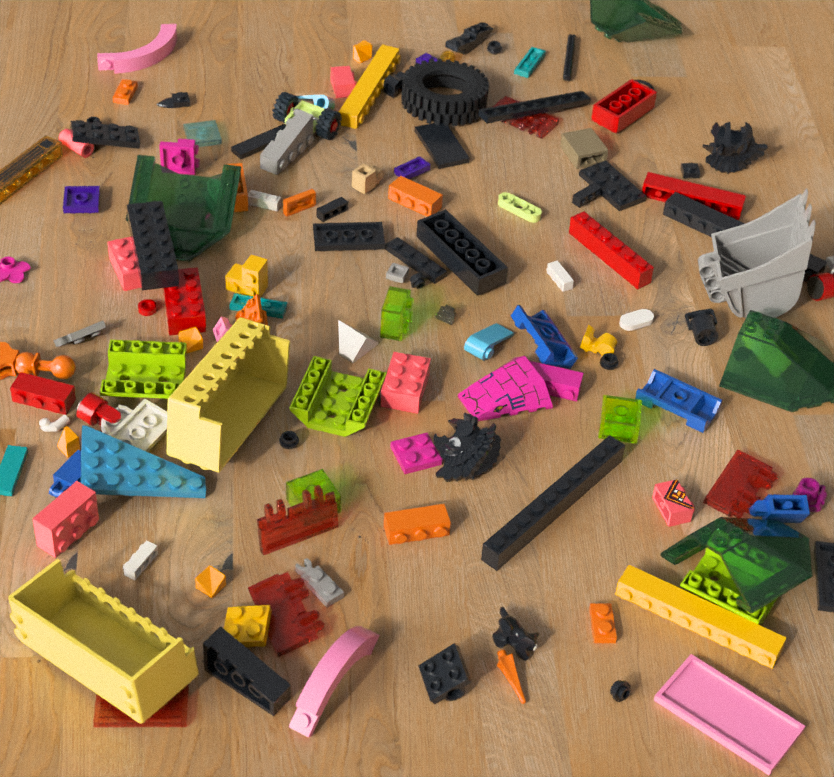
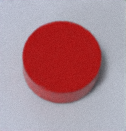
[138,299,157,316]

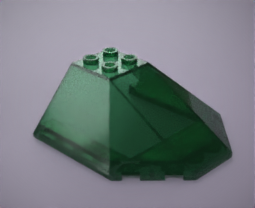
[590,0,683,43]
[126,155,241,262]
[719,310,834,412]
[660,517,812,614]

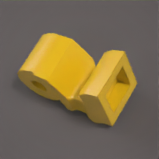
[580,324,618,356]

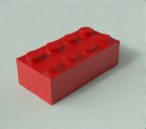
[591,79,657,134]
[163,267,206,336]

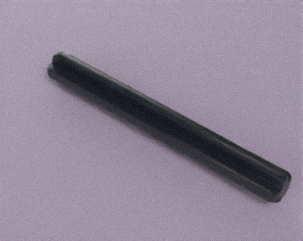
[563,34,576,81]

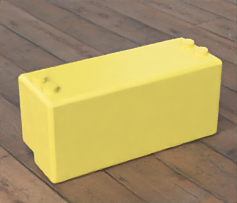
[167,317,290,473]
[8,559,199,723]

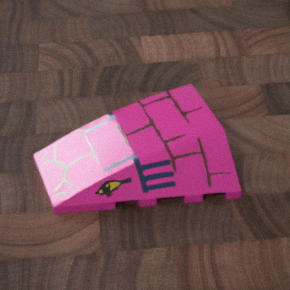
[458,356,553,421]

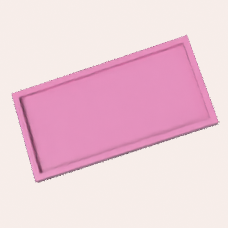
[654,654,806,775]

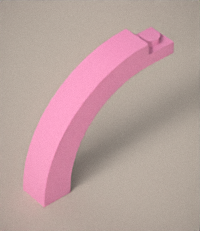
[97,24,177,73]
[289,626,380,737]

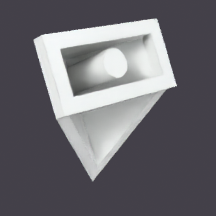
[338,320,378,363]

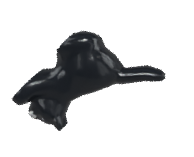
[492,607,539,660]

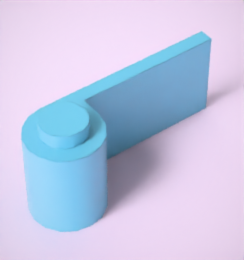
[297,95,335,110]
[464,323,514,361]

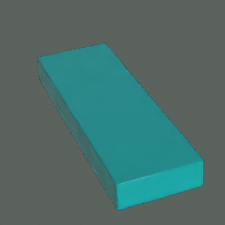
[514,47,546,78]
[229,293,287,319]
[0,445,28,496]

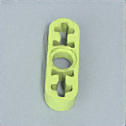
[498,192,542,223]

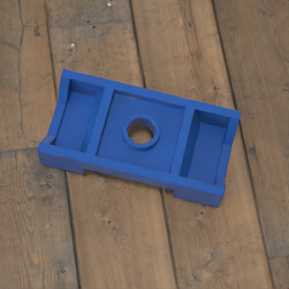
[511,305,578,369]
[635,369,722,433]

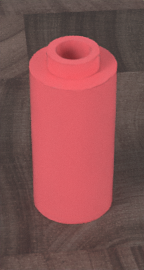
[59,129,94,158]

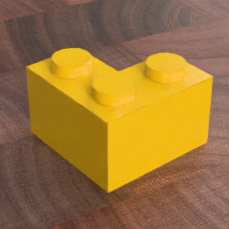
[225,254,268,297]

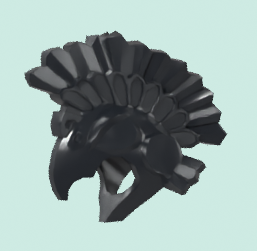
[703,122,768,174]
[434,413,501,482]

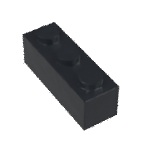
[572,182,602,208]
[316,197,348,222]

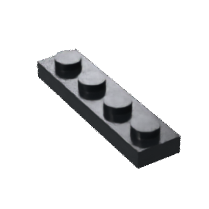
[385,237,448,284]

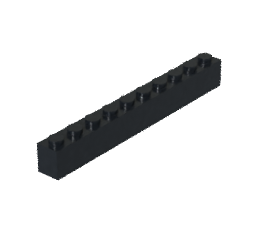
[663,192,827,282]
[481,435,625,571]

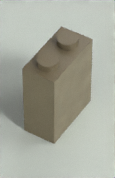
[560,128,608,169]

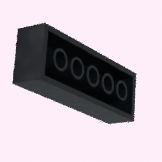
[127,201,179,291]
[416,209,508,296]

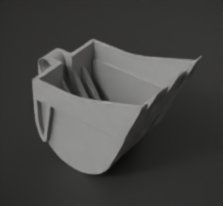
[698,188,816,320]

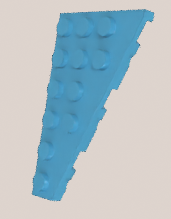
[81,425,206,498]

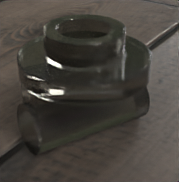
[435,305,457,325]

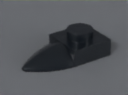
[157,92,190,108]

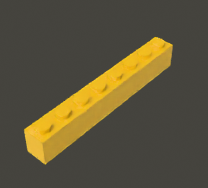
[339,44,401,129]
[615,565,786,669]

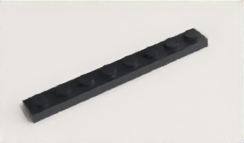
[478,91,591,123]

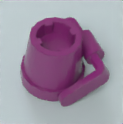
[792,477,827,512]

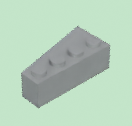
[260,108,314,175]

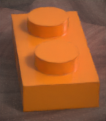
[113,79,138,105]
[283,189,316,217]
[589,603,617,643]

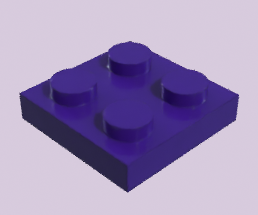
[63,186,100,214]

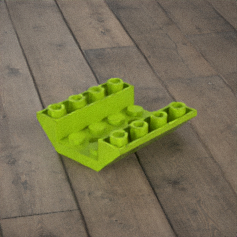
[100,339,187,399]
[289,356,387,437]
[680,530,793,624]

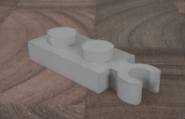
[53,321,106,347]
[295,558,344,607]

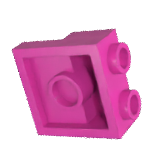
[159,139,200,175]

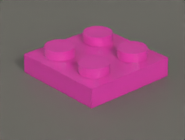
[390,433,442,474]

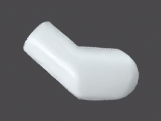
[39,415,70,432]

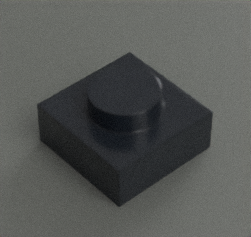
[681,163,700,179]

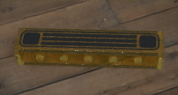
[0,135,63,205]

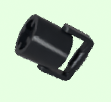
[685,309,719,346]

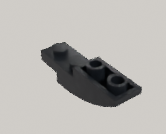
[445,22,493,55]

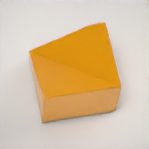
[353,40,372,63]
[178,327,203,353]
[57,426,80,458]
[195,565,226,598]

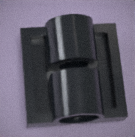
[418,643,472,704]

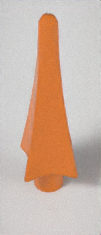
[497,649,526,704]

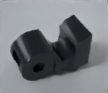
[383,71,404,98]

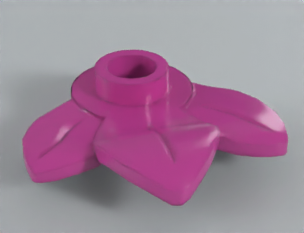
[0,256,31,283]

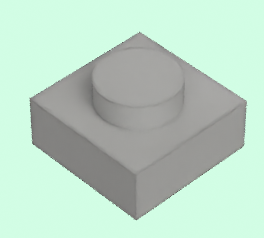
[386,263,409,283]

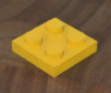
[224,605,272,647]

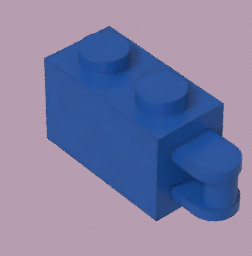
[49,450,81,498]
[749,495,810,523]

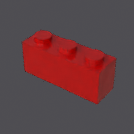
[10,372,76,415]

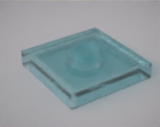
[183,120,222,147]

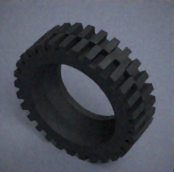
[401,59,489,126]

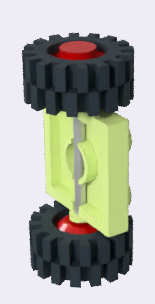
[272,92,342,140]

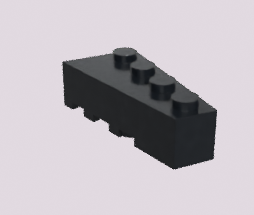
[203,626,291,716]

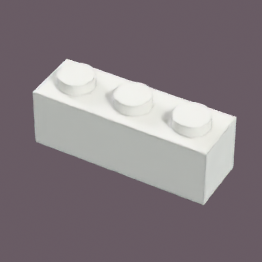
[248,190,281,211]
[546,260,574,292]
[123,540,158,580]

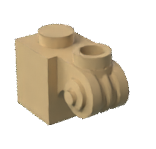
[352,163,385,194]

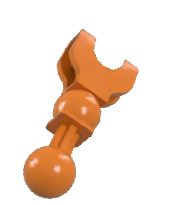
[0,342,76,380]

